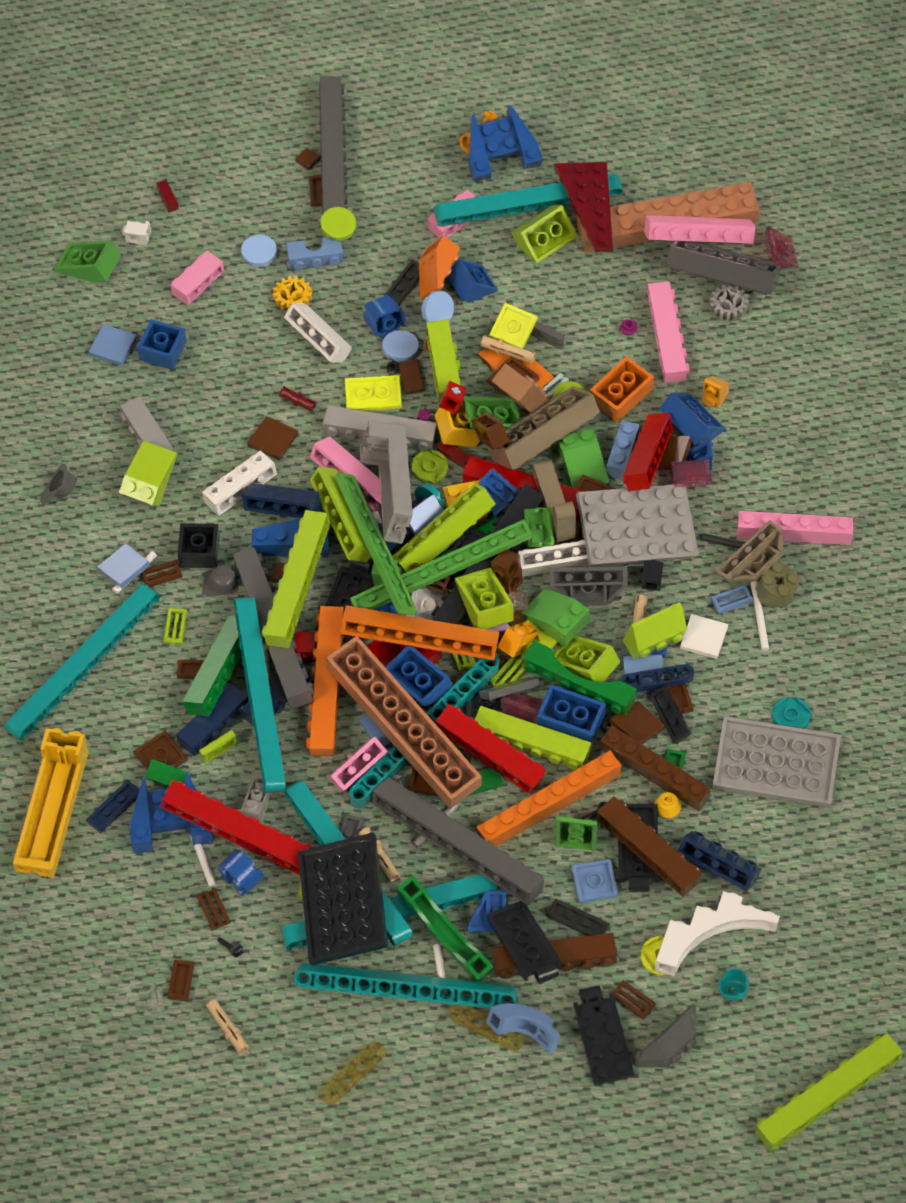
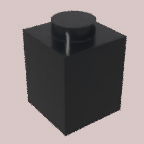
[641,560,663,591]

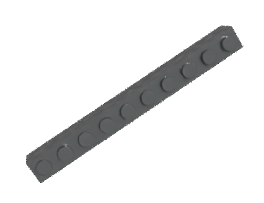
[319,76,348,215]
[233,547,314,709]
[373,777,544,906]

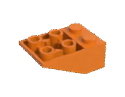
[419,235,460,300]

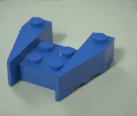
[468,105,543,182]
[130,773,213,854]

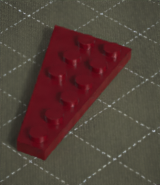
[554,162,613,252]

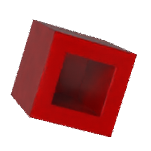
[439,381,466,414]
[295,632,316,663]

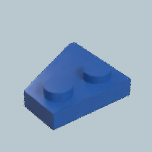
[479,468,516,518]
[466,891,506,932]

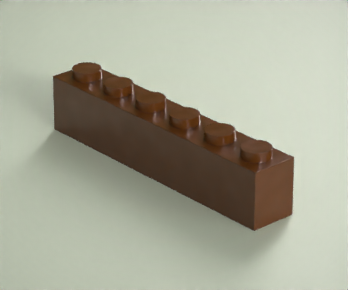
[601,726,711,812]
[597,796,701,898]
[492,933,617,979]

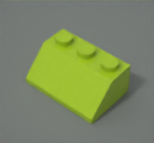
[511,205,578,264]
[622,602,687,660]

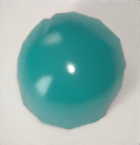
[718,968,749,1002]

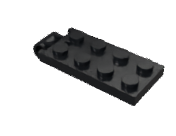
[315,558,374,643]
[618,804,659,892]
[487,901,562,984]
[573,985,635,1086]

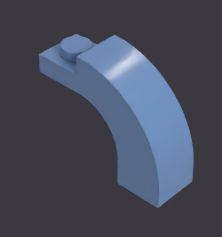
[486,1003,560,1053]

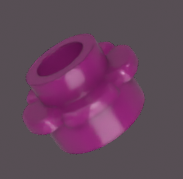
[620,319,638,336]
[417,407,431,421]

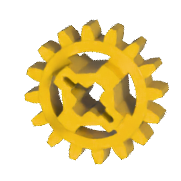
[273,276,312,311]

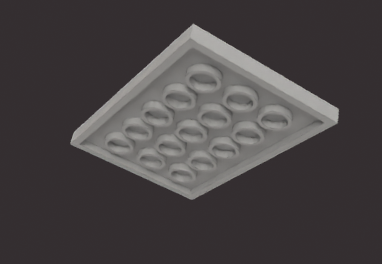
[576,484,699,567]
[712,716,841,808]

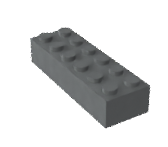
[666,241,782,295]

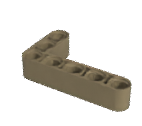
[532,460,576,542]

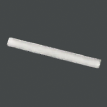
[751,581,769,650]

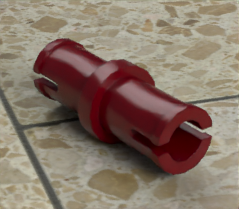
[279,386,317,412]

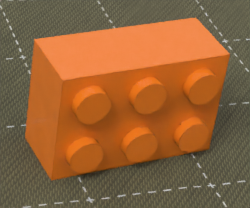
[589,356,654,423]

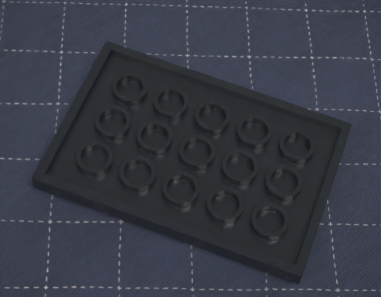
[298,832,388,966]

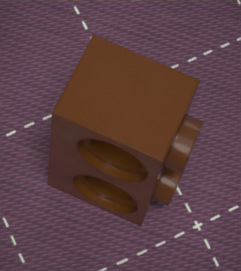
[471,412,510,450]
[491,550,523,596]

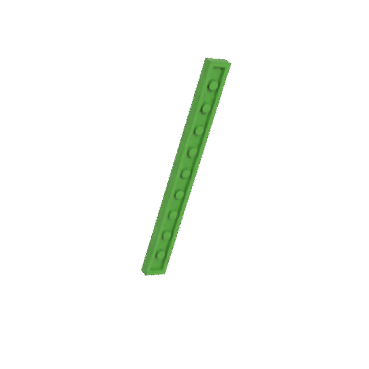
[335,472,417,616]
[350,520,533,610]

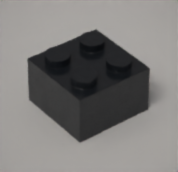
[177,523,220,568]

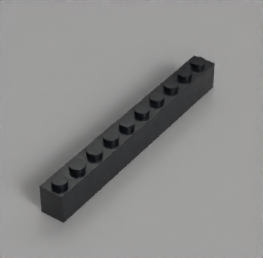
[431,484,544,624]

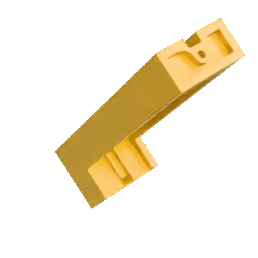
[13,728,89,878]

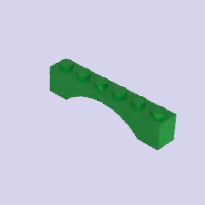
[523,640,637,716]
[397,875,493,982]

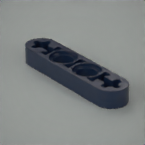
[620,664,694,692]

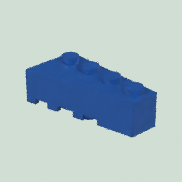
[252,518,329,556]

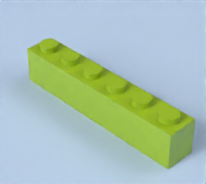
[310,466,371,562]
[392,483,496,573]
[475,706,591,770]

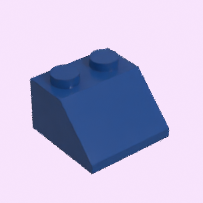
[447,259,498,302]

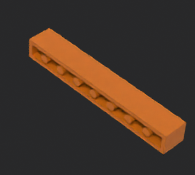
[341,605,499,660]
[306,606,344,757]
[476,750,621,847]

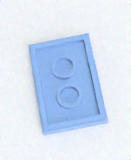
[409,494,461,558]

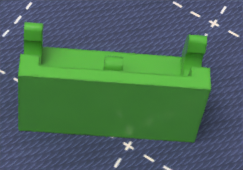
[524,507,554,547]

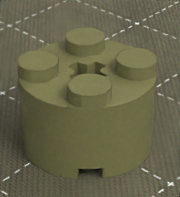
[755,562,799,608]

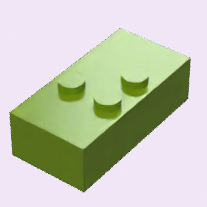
[425,319,461,403]

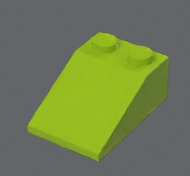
[119,440,178,506]
[455,567,513,629]
[554,636,620,682]

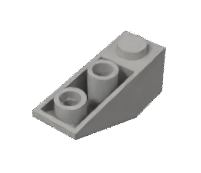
[240,777,270,824]

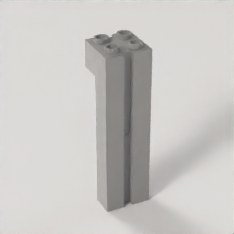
[359,420,413,544]

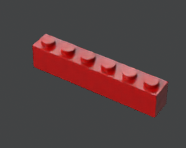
[622,412,673,491]
[435,704,547,795]

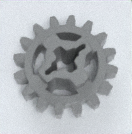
[709,284,749,321]

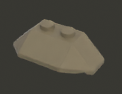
[716,520,783,581]

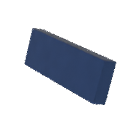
[86,779,140,833]

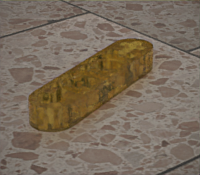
[450,1005,523,1051]
[322,1042,385,1105]

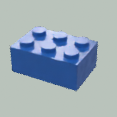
[537,685,606,747]

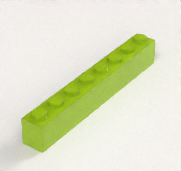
[262,510,330,648]
[756,1033,903,1152]

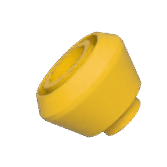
[654,792,681,818]

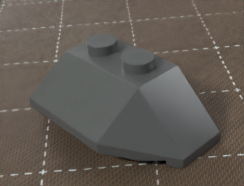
[550,566,627,605]
[635,1003,697,1067]

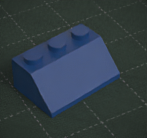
[659,392,726,446]
[385,646,453,706]

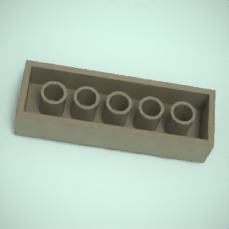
[486,386,600,470]

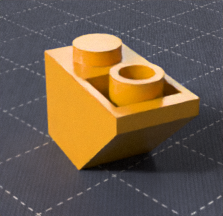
[702,376,730,409]
[497,622,539,657]

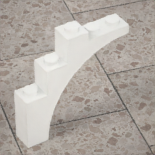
[655,891,780,976]

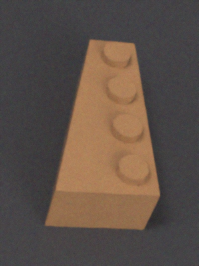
[492,363,550,414]

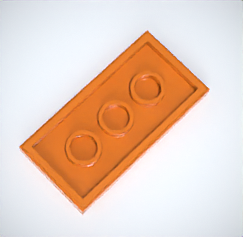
[478,348,554,389]

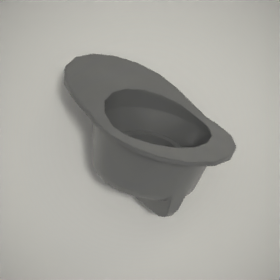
[40,464,77,504]
[202,565,239,596]

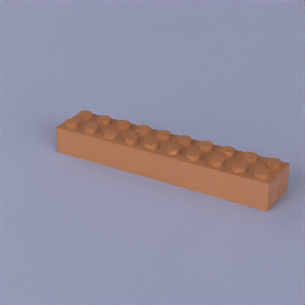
[577,182,760,253]
[326,636,482,809]

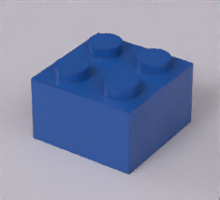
[137,319,187,370]

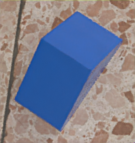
[682,440,713,471]

